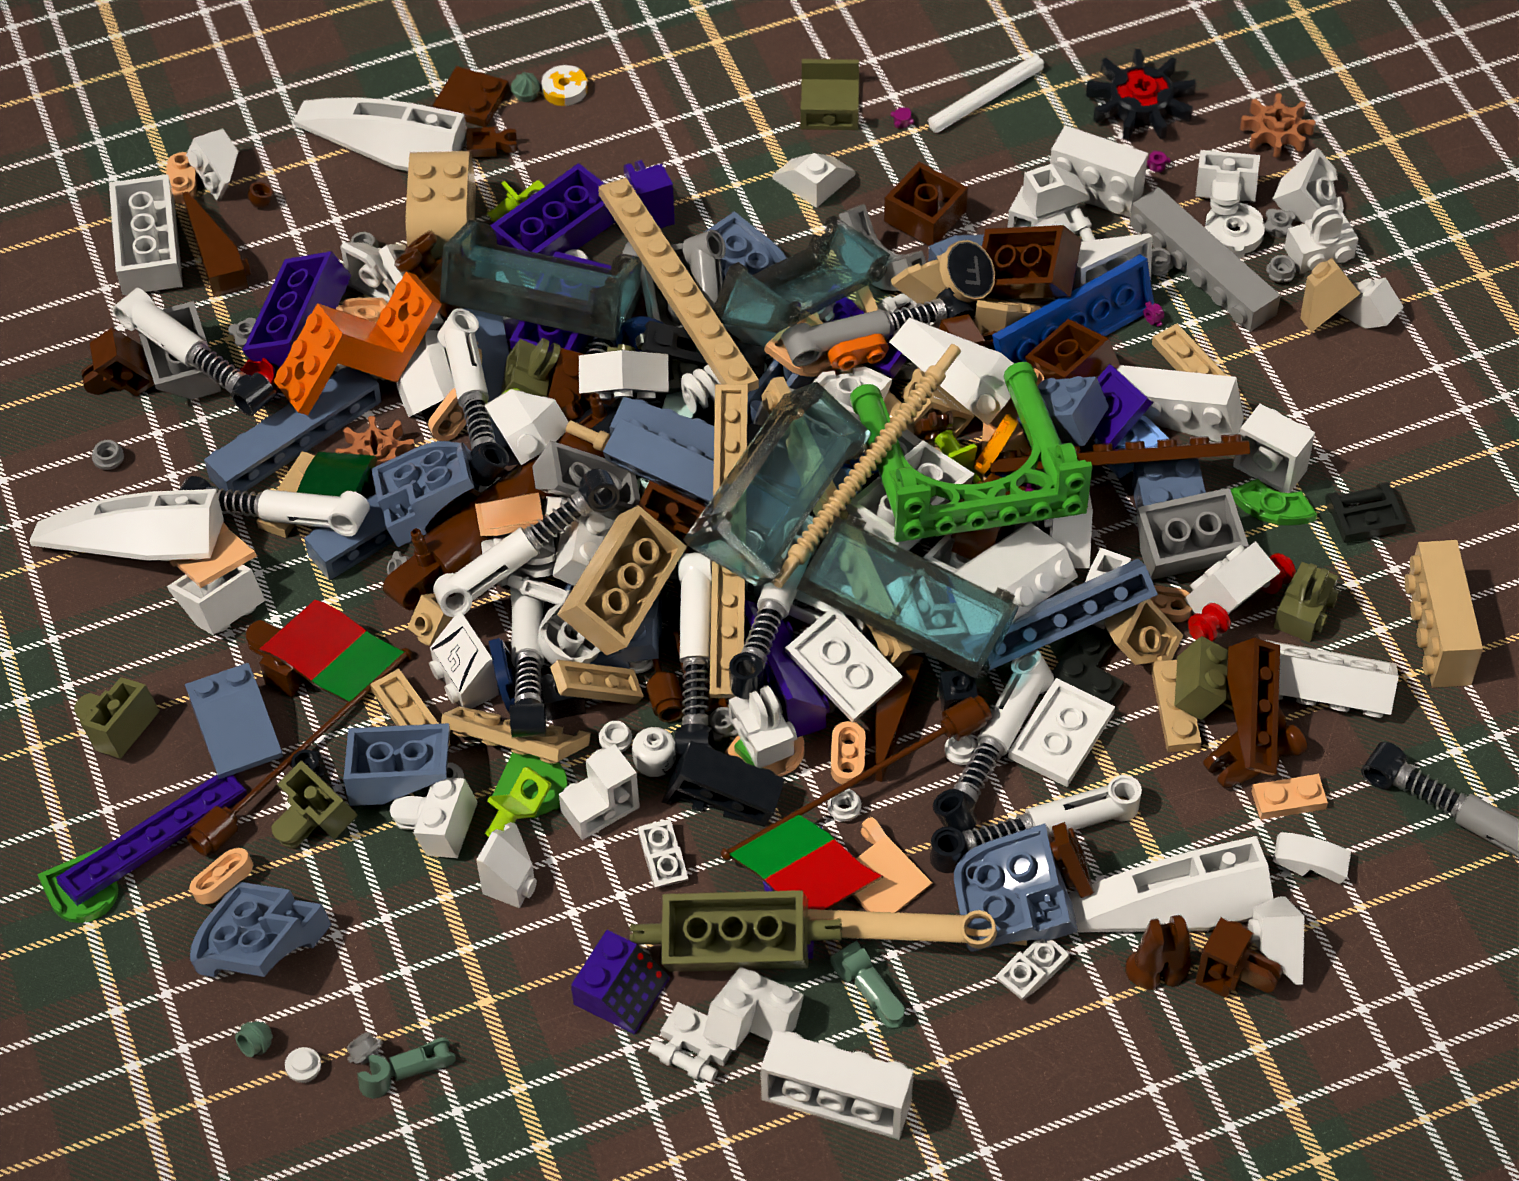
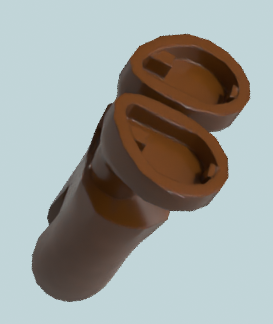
[394,230,473,319]
[1203,707,1307,789]
[1125,915,1191,990]

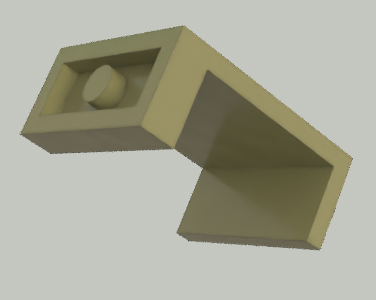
[800,59,859,130]

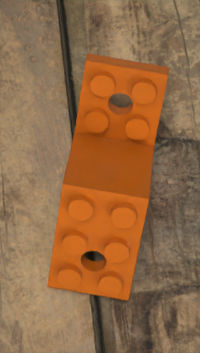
[274,271,442,415]

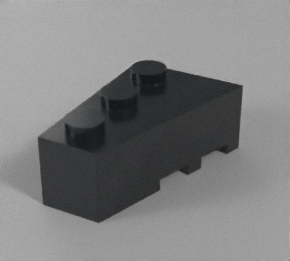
[661,741,785,827]

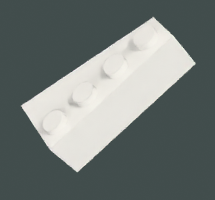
[1117,365,1244,442]

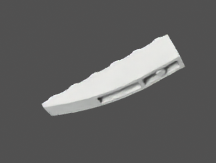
[294,98,467,171]
[29,489,224,561]
[1068,836,1274,932]

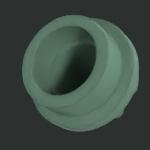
[511,72,540,102]
[235,1021,273,1057]

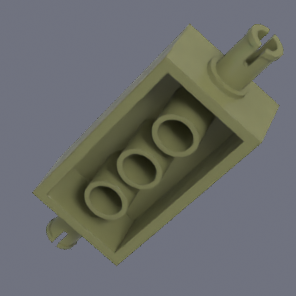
[630,890,842,972]

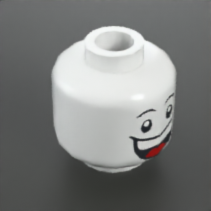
[632,727,676,777]

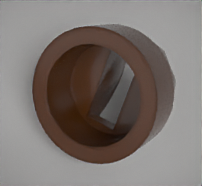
[248,182,273,208]

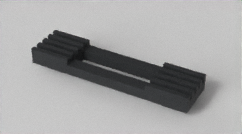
[642,320,766,379]

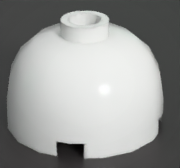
[538,603,601,665]

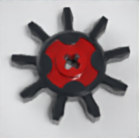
[1086,49,1196,140]

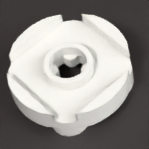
[1205,203,1265,258]

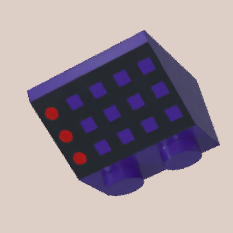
[571,930,669,1035]

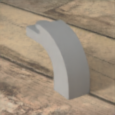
[839,204,926,291]

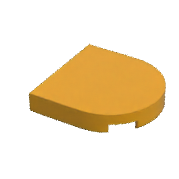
[973,414,1018,475]

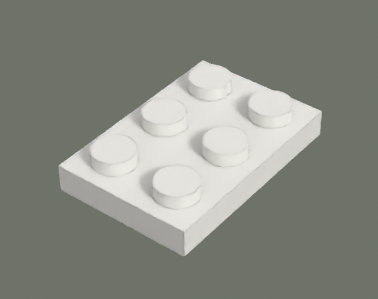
[785,605,903,723]
[1008,678,1115,787]

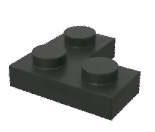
[1052,628,1124,705]

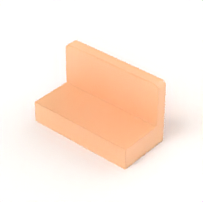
[475,493,544,536]

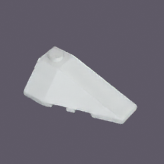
[889,317,1014,426]

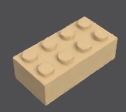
[557,505,687,655]
[1404,540,1483,688]

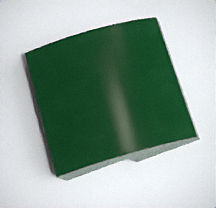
[297,452,378,497]

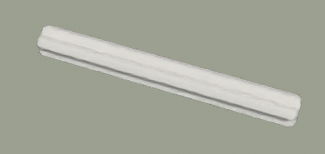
[928,55,1044,133]

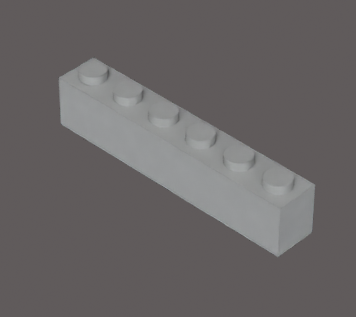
[1130,187,1281,332]

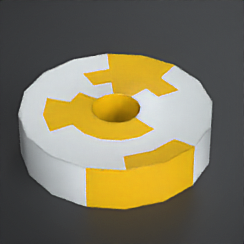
[541,65,588,106]

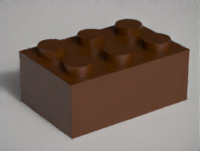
[982,225,1082,299]

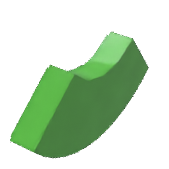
[1231,479,1317,526]

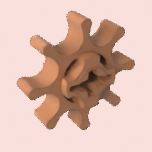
[1240,93,1315,158]
[335,416,415,467]

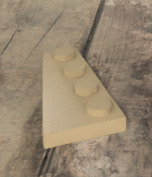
[441,706,591,763]

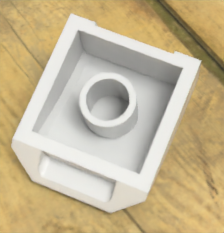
[396,330,455,417]

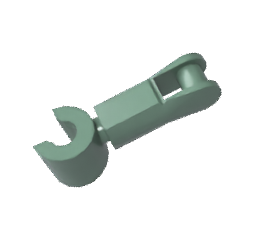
[830,940,905,1029]
[357,1037,456,1099]

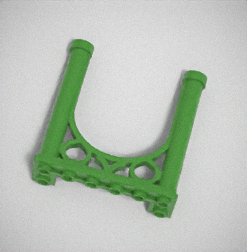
[850,362,1092,542]

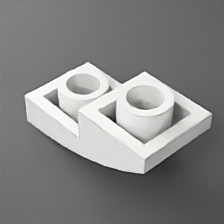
[637,819,688,889]
[1273,832,1351,884]
[996,939,1070,1001]

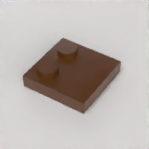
[433,66,509,127]

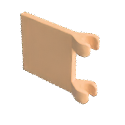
[170,522,257,588]
[852,817,932,913]

